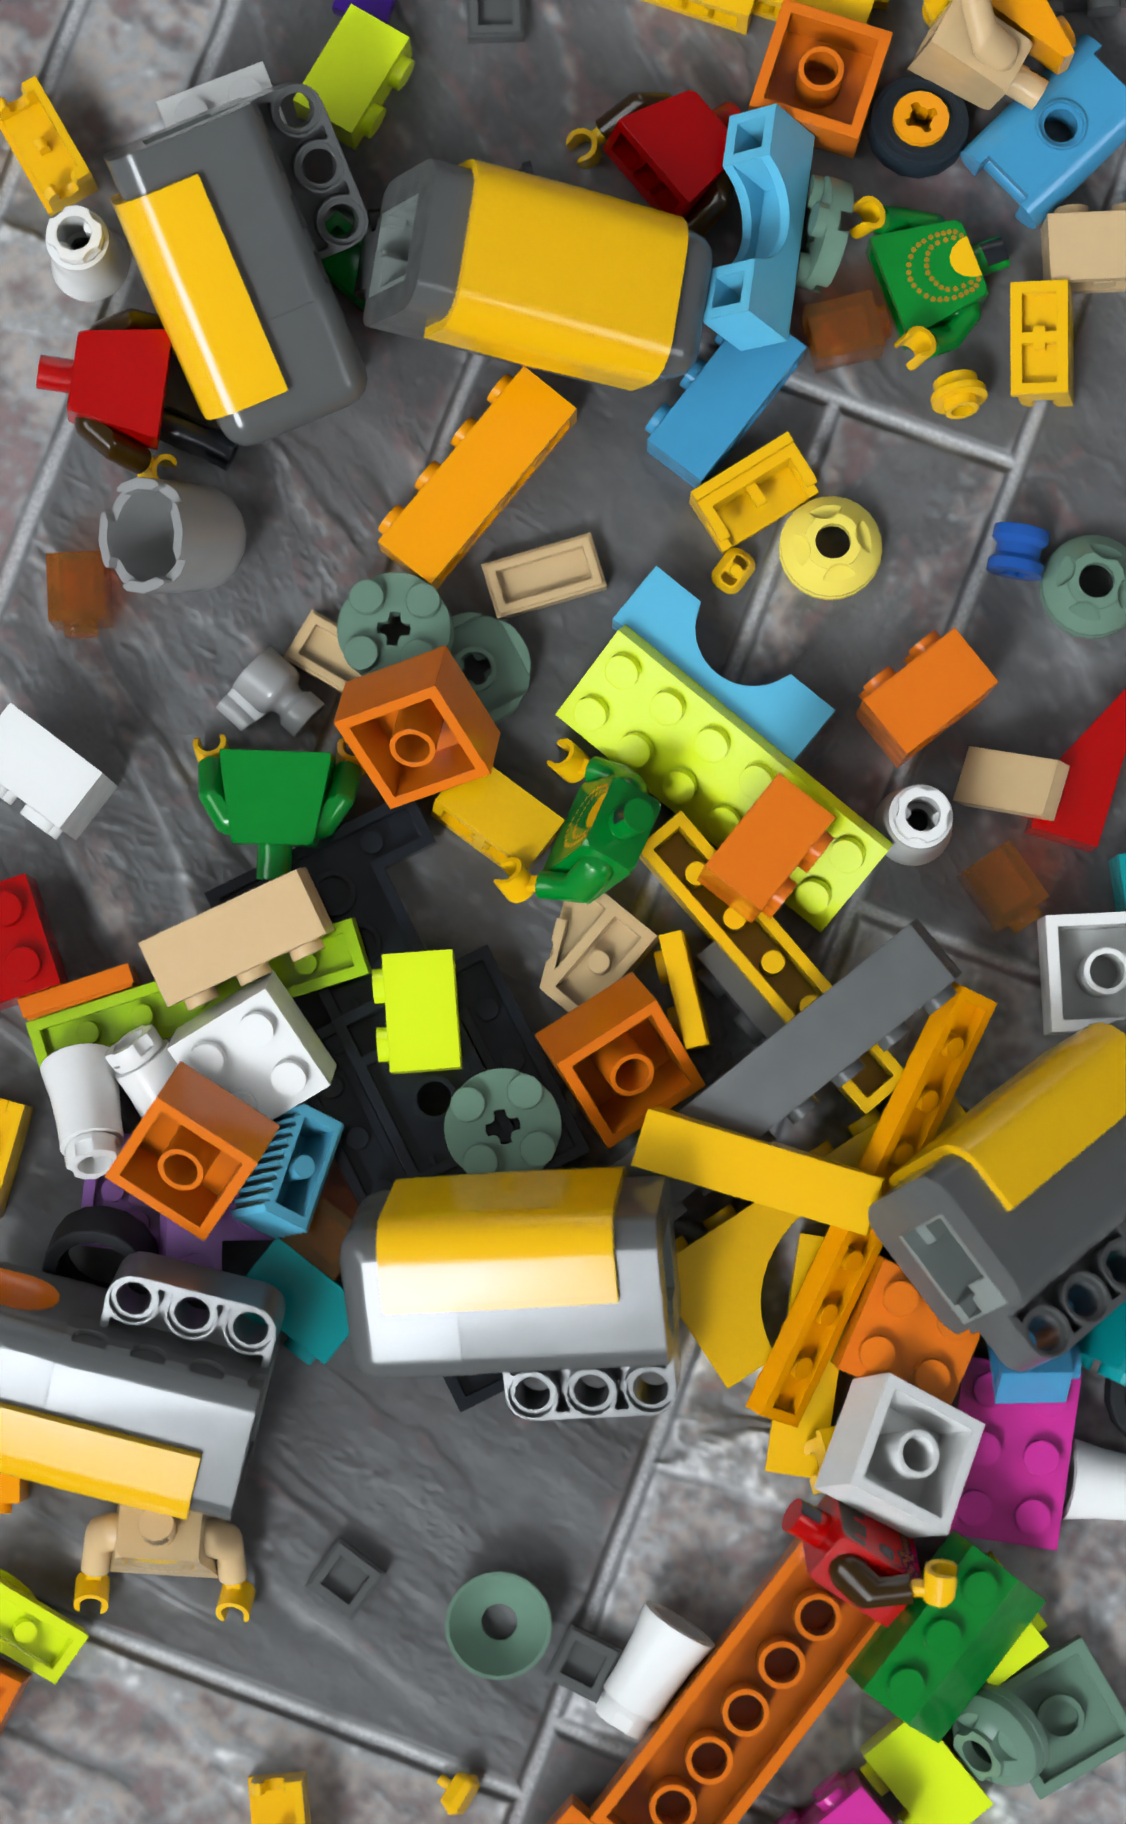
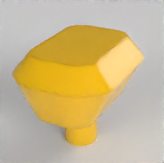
[711,548,756,594]
[437,1772,480,1815]

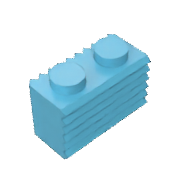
[230,1104,344,1239]

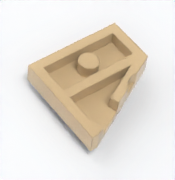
[539,893,659,1013]

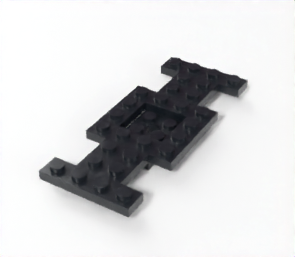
[204,801,591,1413]

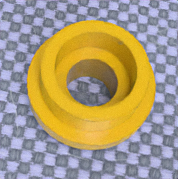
[930,369,988,419]

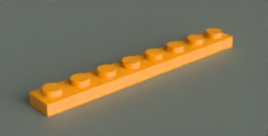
[745,982,998,1428]

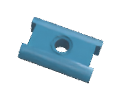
[960,34,1126,229]

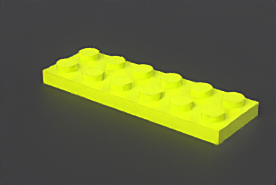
[555,624,894,932]

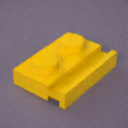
[654,930,713,1051]

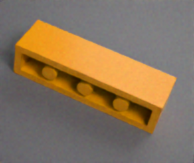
[378,367,577,590]

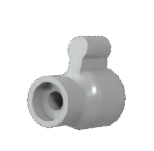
[216,646,326,738]

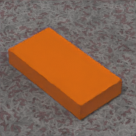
[17,963,141,1022]

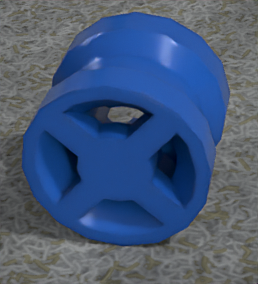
[986,522,1051,581]

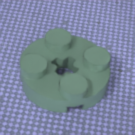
[795,174,854,293]
[337,572,454,676]
[450,612,531,724]
[444,1068,562,1174]

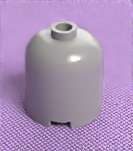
[98,477,247,594]

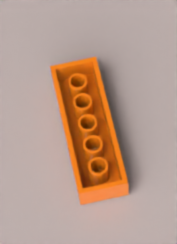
[590,1537,881,1824]

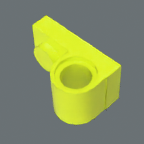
[0,1568,89,1684]

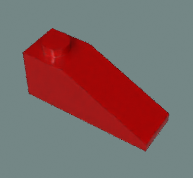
[1019,688,1126,853]

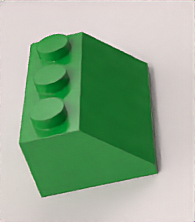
[845,1529,1046,1744]

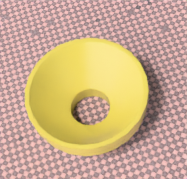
[779,496,883,600]

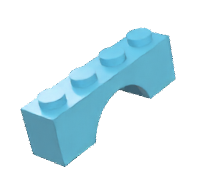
[703,103,815,351]
[612,566,835,763]

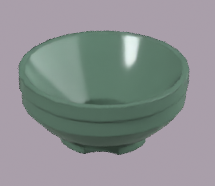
[1039,535,1126,639]
[445,1571,552,1680]
[951,1684,1050,1787]

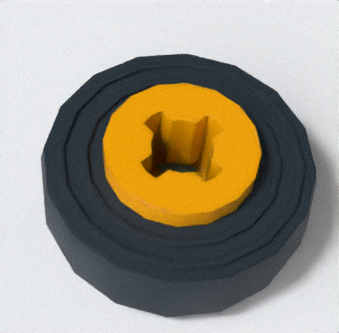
[867,75,970,179]

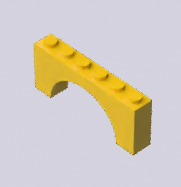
[675,1096,966,1389]

